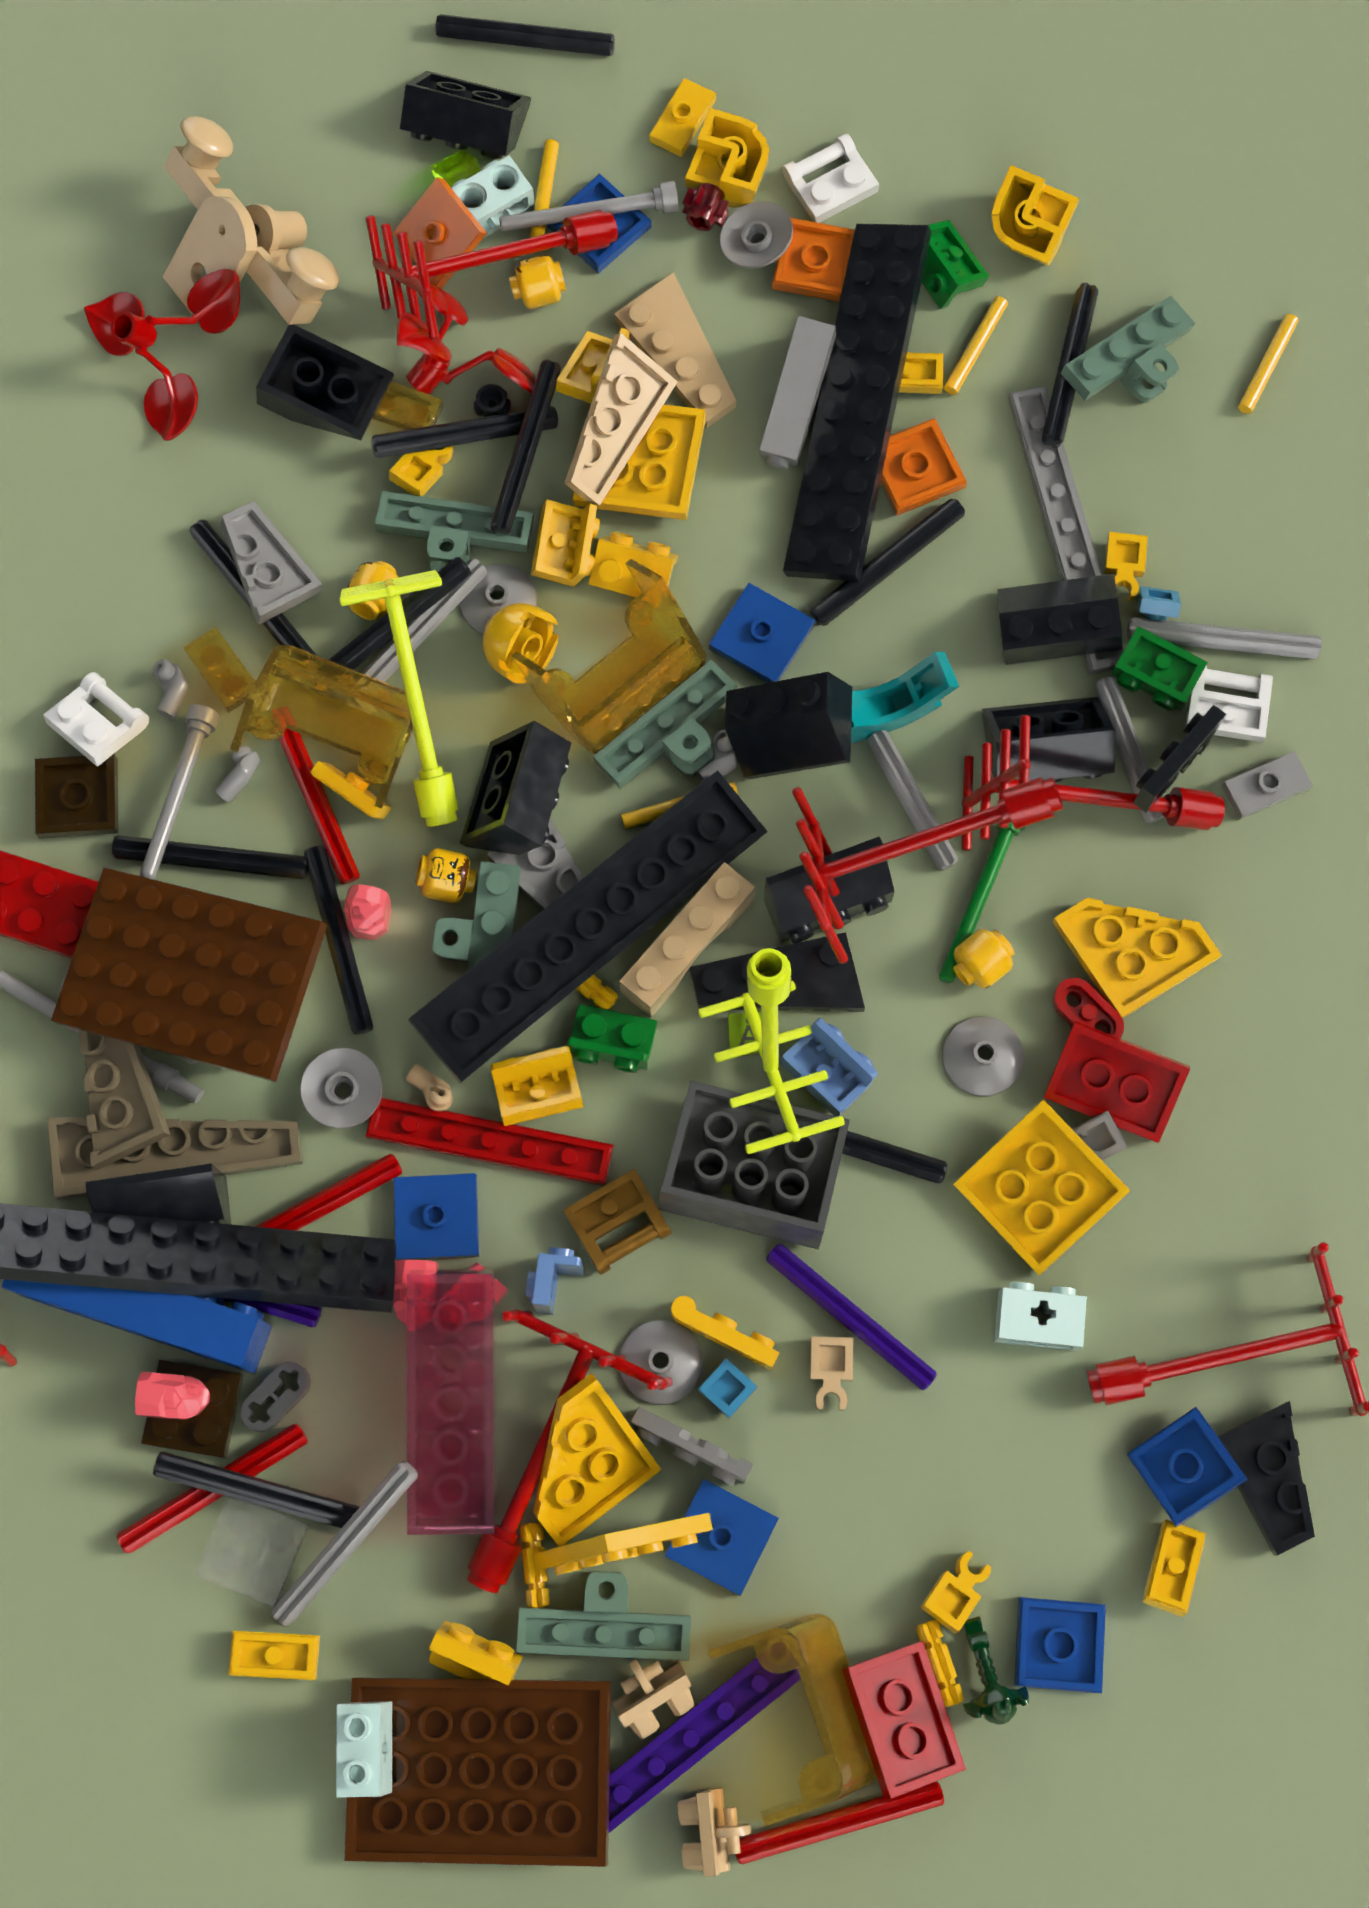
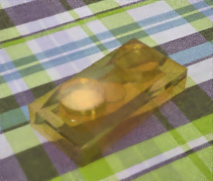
[373,381,443,430]
[183,627,261,713]

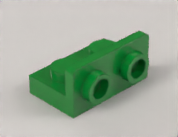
[921,220,990,309]
[1112,626,1208,711]
[567,1004,658,1073]

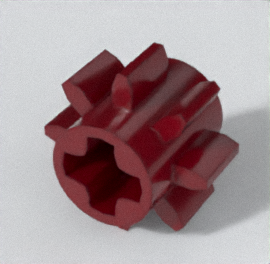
[682,183,729,231]

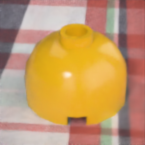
[482,603,559,684]

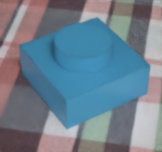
[1137,586,1181,621]
[698,1358,758,1419]

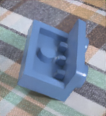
[779,1018,878,1116]
[526,1247,584,1315]

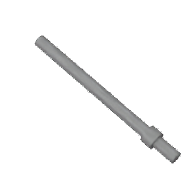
[0,971,204,1104]

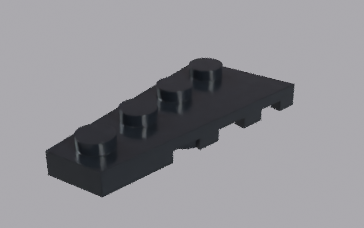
[690,932,865,1012]

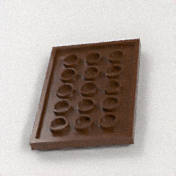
[51,867,327,1082]
[344,1677,611,1867]

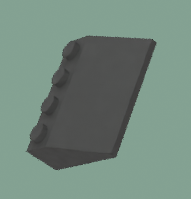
[658,1080,850,1250]

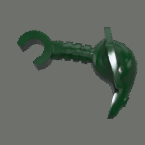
[963,1616,1030,1725]

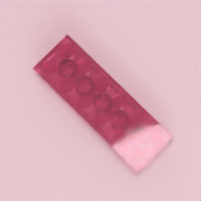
[407,1269,496,1535]

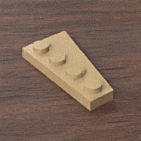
[614,272,737,428]
[564,333,678,506]

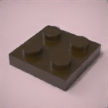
[35,754,119,839]
[141,1360,244,1458]

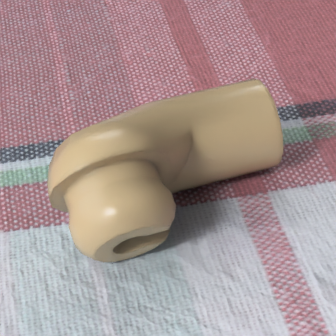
[406,1064,453,1112]

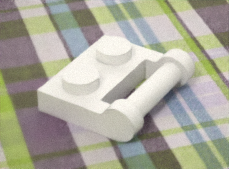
[782,133,879,223]
[1185,665,1273,743]
[43,672,149,767]

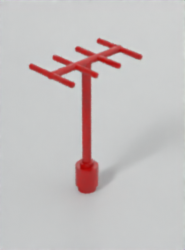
[365,210,618,339]
[961,715,1225,851]
[792,777,1063,964]
[1086,1242,1369,1416]
[467,1309,673,1593]

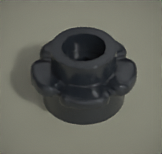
[473,384,511,417]

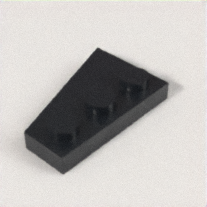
[1133,705,1226,813]
[1218,1401,1315,1556]

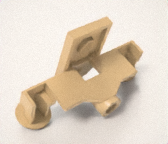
[163,116,339,325]

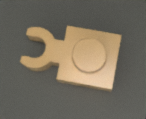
[810,1336,853,1411]

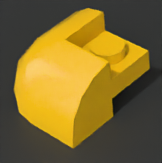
[685,108,770,208]
[991,165,1079,267]

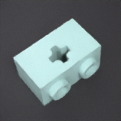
[994,1282,1087,1351]
[336,1701,392,1798]

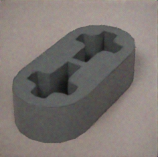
[240,1362,311,1433]

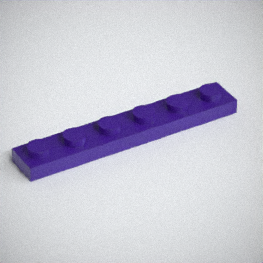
[609,1639,807,1833]

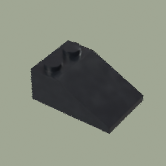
[256,324,394,441]

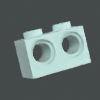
[451,155,535,238]

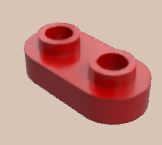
[1052,978,1124,1038]

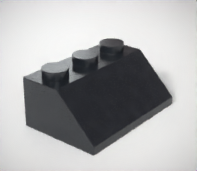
[400,71,531,159]
[997,574,1123,665]
[725,671,852,779]
[982,697,1115,782]
[460,721,572,855]
[763,836,895,944]
[85,1163,231,1224]

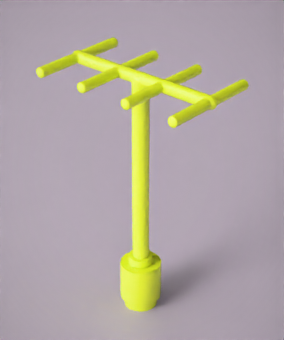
[339,570,459,827]
[698,948,845,1154]

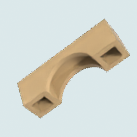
[619,862,755,1018]

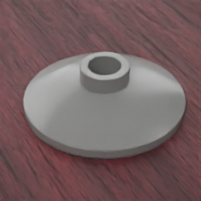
[720,201,793,269]
[460,564,537,634]
[943,1017,1024,1097]
[300,1048,383,1129]
[620,1320,702,1405]

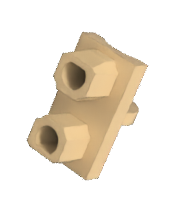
[612,1659,695,1739]
[677,1788,751,1877]

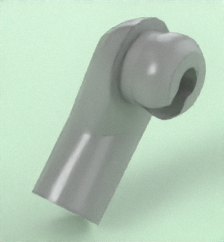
[153,659,188,719]
[697,730,738,782]
[215,746,260,803]

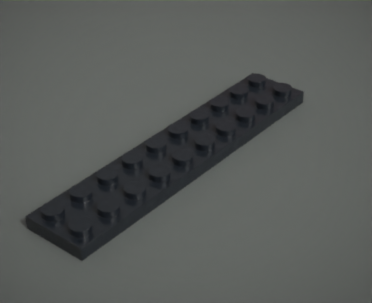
[783,224,931,582]
[408,770,768,1083]
[0,1203,396,1313]

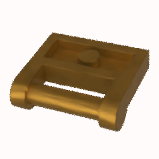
[563,1168,672,1275]

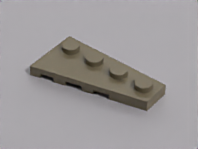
[79,1030,171,1169]

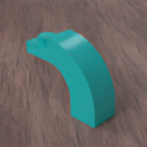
[851,652,960,743]

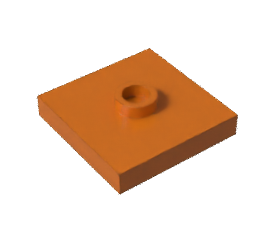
[392,178,487,288]
[772,218,855,302]
[880,418,967,516]

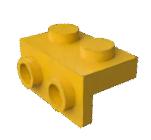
[556,328,629,404]
[530,499,600,587]
[588,532,678,605]
[490,1046,584,1126]
[429,1620,523,1685]

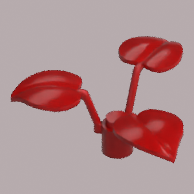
[84,269,240,441]
[397,282,536,396]

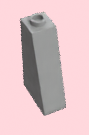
[760,316,836,469]

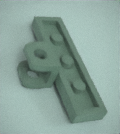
[1061,296,1195,403]
[375,491,534,572]
[593,659,738,789]
[432,861,522,971]
[516,1571,691,1661]

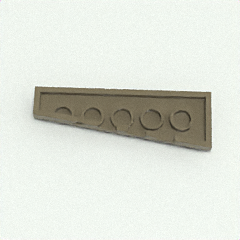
[47,1117,303,1200]

